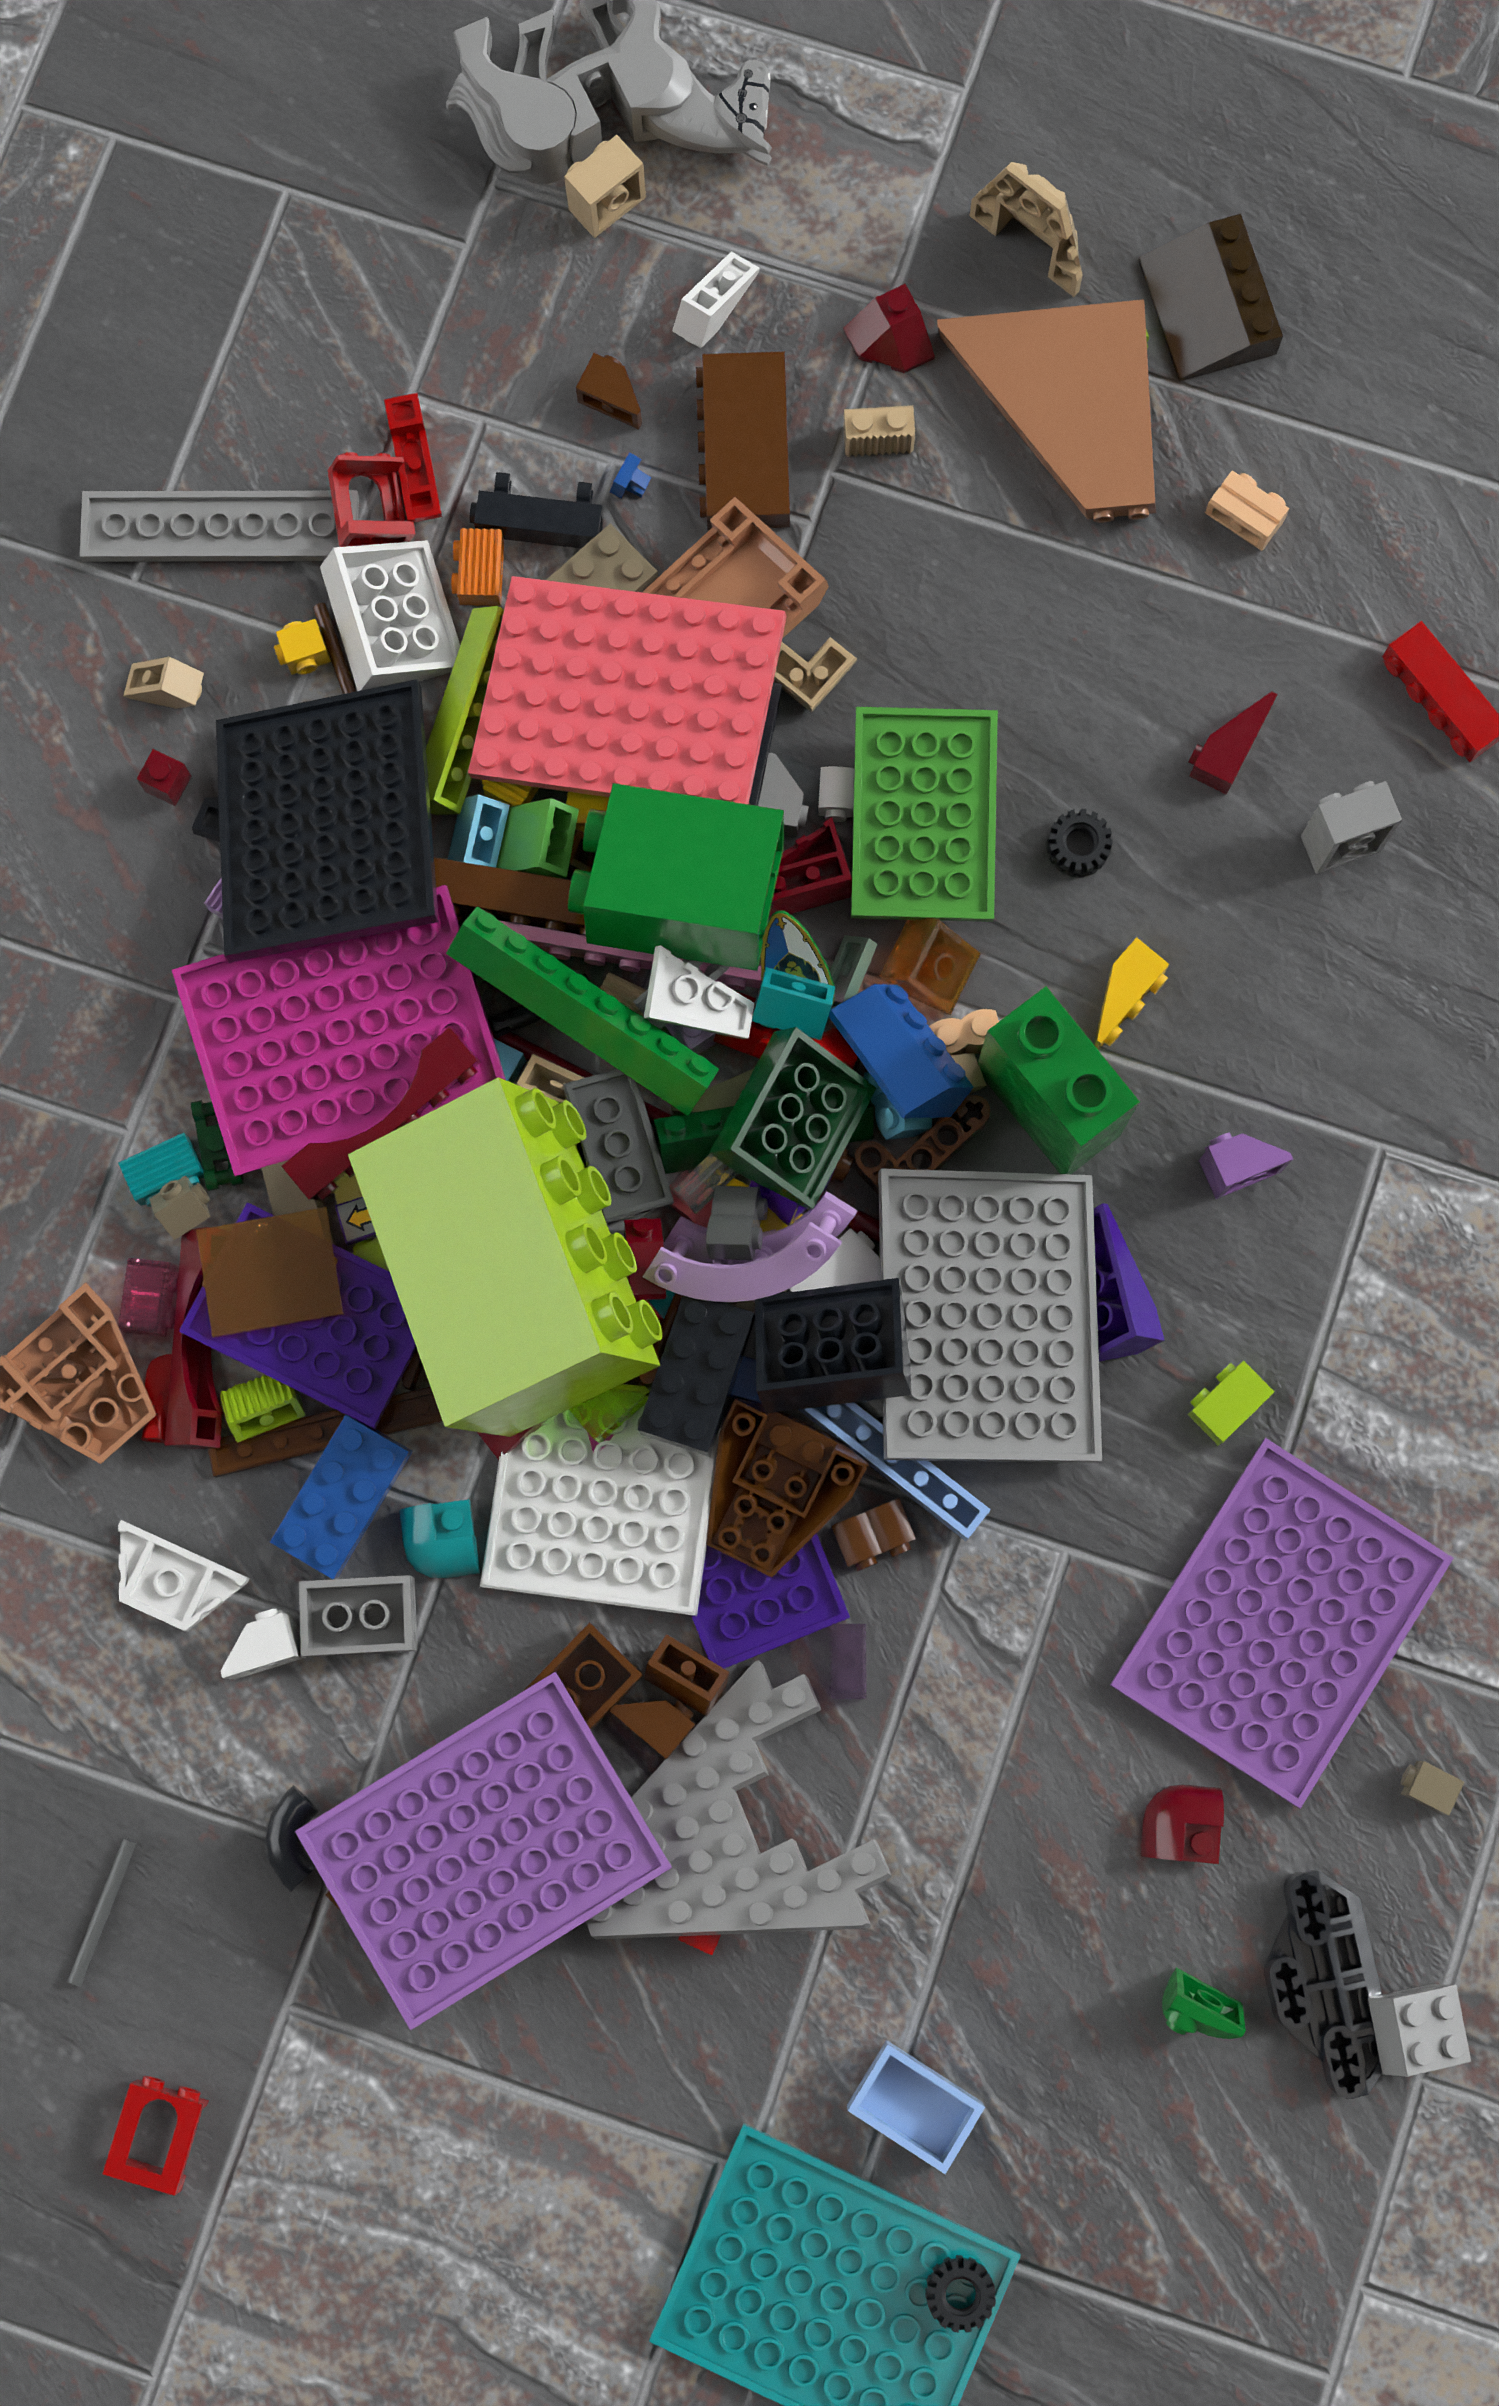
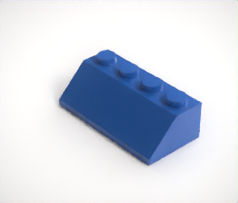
[829,984,974,1119]

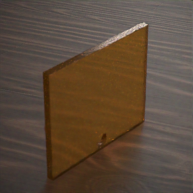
[196,1207,344,1338]

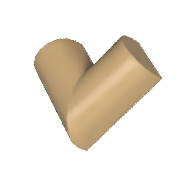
[773,637,857,713]

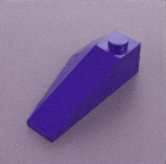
[1093,1203,1165,1362]

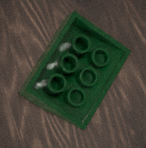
[709,1027,876,1210]

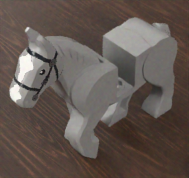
[446,0,772,184]

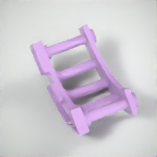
[643,1191,857,1302]

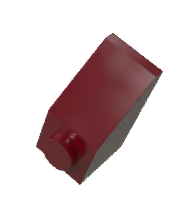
[624,1218,666,1300]

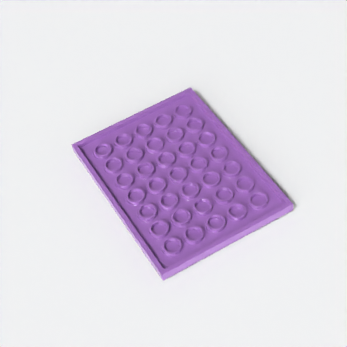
[1110,1438,1454,1809]
[295,1672,672,2030]

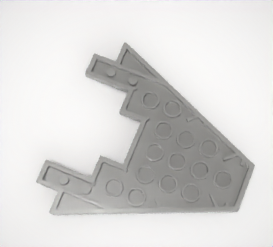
[586,1660,892,1940]

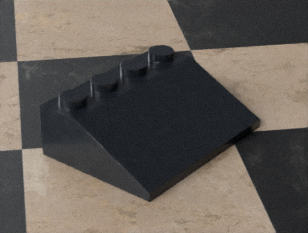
[755,1278,912,1414]

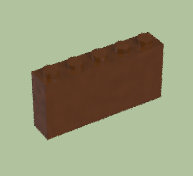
[696,351,790,530]

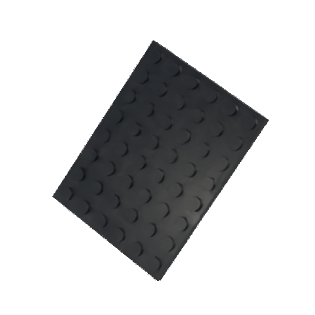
[216,679,439,963]

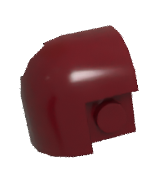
[1141,1784,1224,1864]

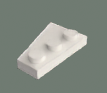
[644,945,754,1039]

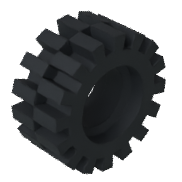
[1047,809,1113,878]
[925,2255,996,2333]

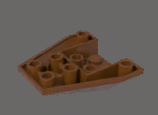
[706,1398,868,1577]

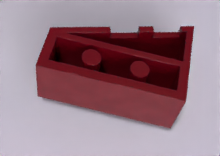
[768,818,852,920]

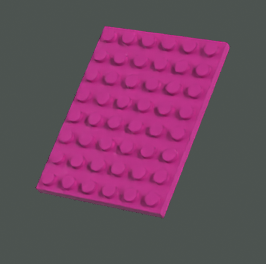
[172,885,506,1176]

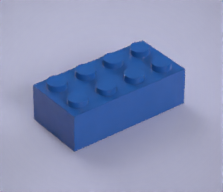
[270,1415,413,1579]

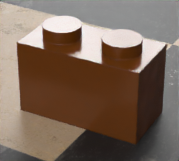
[644,1634,730,1717]

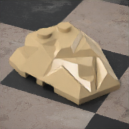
[970,162,1083,297]

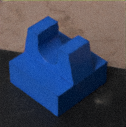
[609,452,651,498]

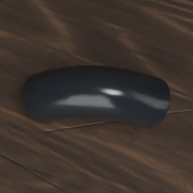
[265,1785,319,1892]

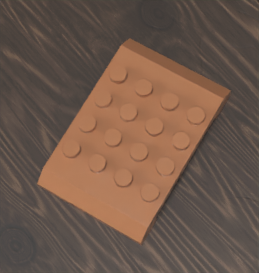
[642,497,829,639]

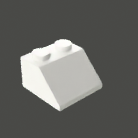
[221,1609,306,1680]

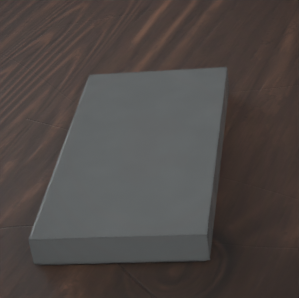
[563,1069,674,1223]

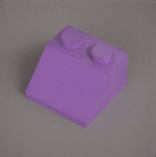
[1199,1132,1293,1199]

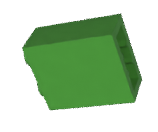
[496,798,579,878]

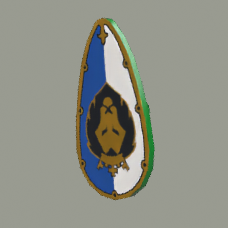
[761,911,835,1005]

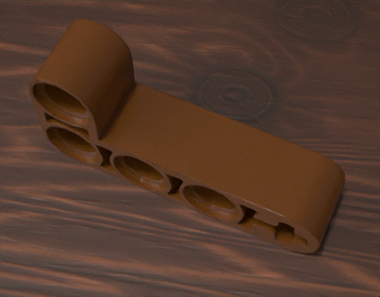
[854,1095,990,1195]

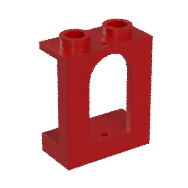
[327,452,416,547]
[102,2076,209,2196]

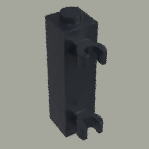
[469,472,604,549]

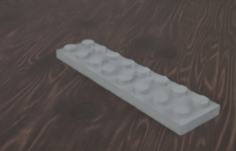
[80,490,359,562]

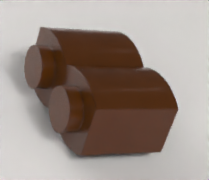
[831,1498,916,1571]

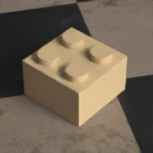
[564,135,646,238]

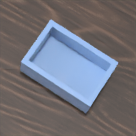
[847,2040,985,2174]

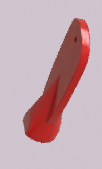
[141,1354,172,1444]

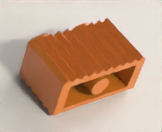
[451,528,504,606]

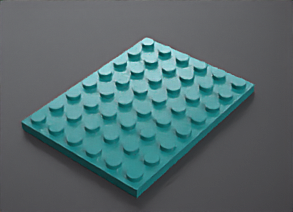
[649,2123,1021,2406]

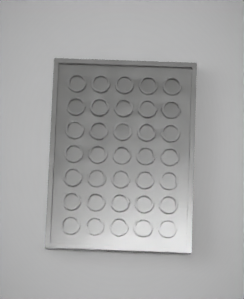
[878,1169,1102,1463]

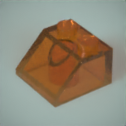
[879,918,981,1015]

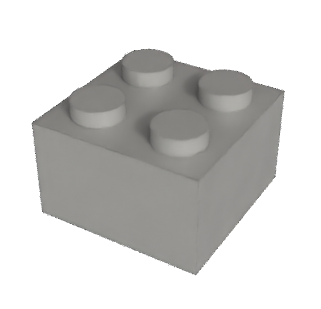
[1368,1984,1471,2077]

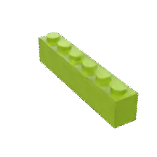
[426,606,504,815]

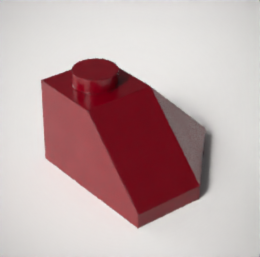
[843,284,935,373]

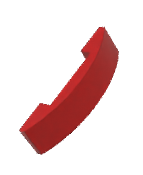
[384,393,442,523]

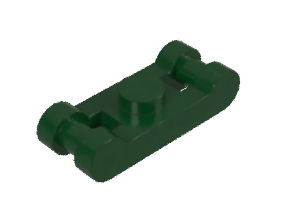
[191,1100,244,1191]

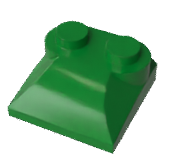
[1162,1967,1246,2039]

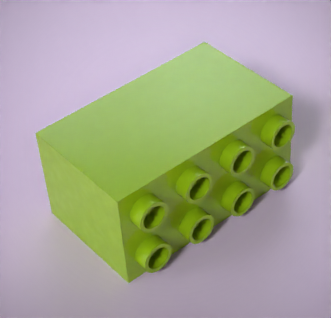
[348,1077,662,1437]

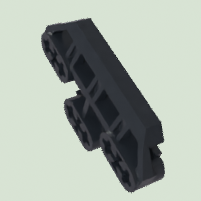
[1264,1870,1382,2099]

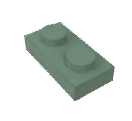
[830,935,878,1006]

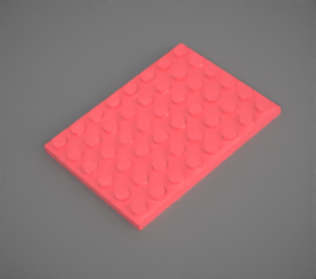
[468,576,787,804]

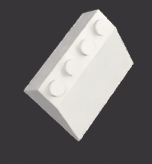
[320,540,460,691]

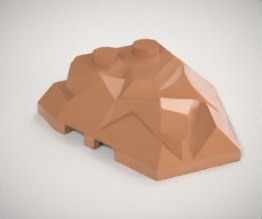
[0,1282,157,1464]

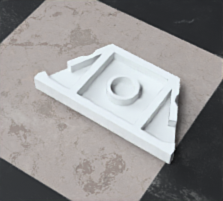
[118,1520,250,1632]

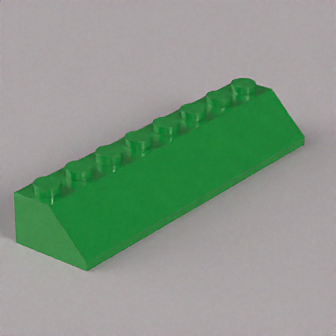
[446,906,719,1116]

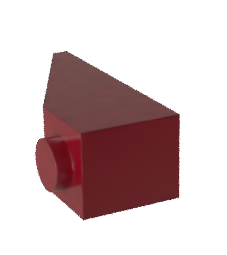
[1188,691,1278,795]

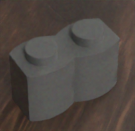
[706,1186,768,1261]

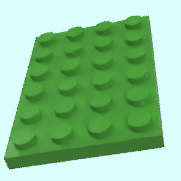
[851,707,998,922]

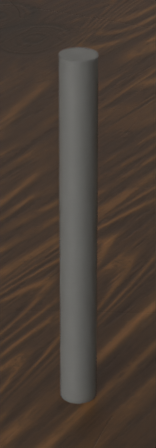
[67,1838,137,1986]

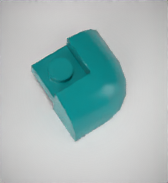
[399,1499,480,1579]

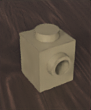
[150,1175,211,1240]

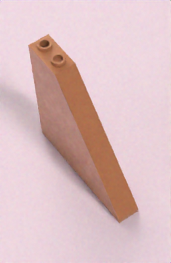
[937,299,1156,523]

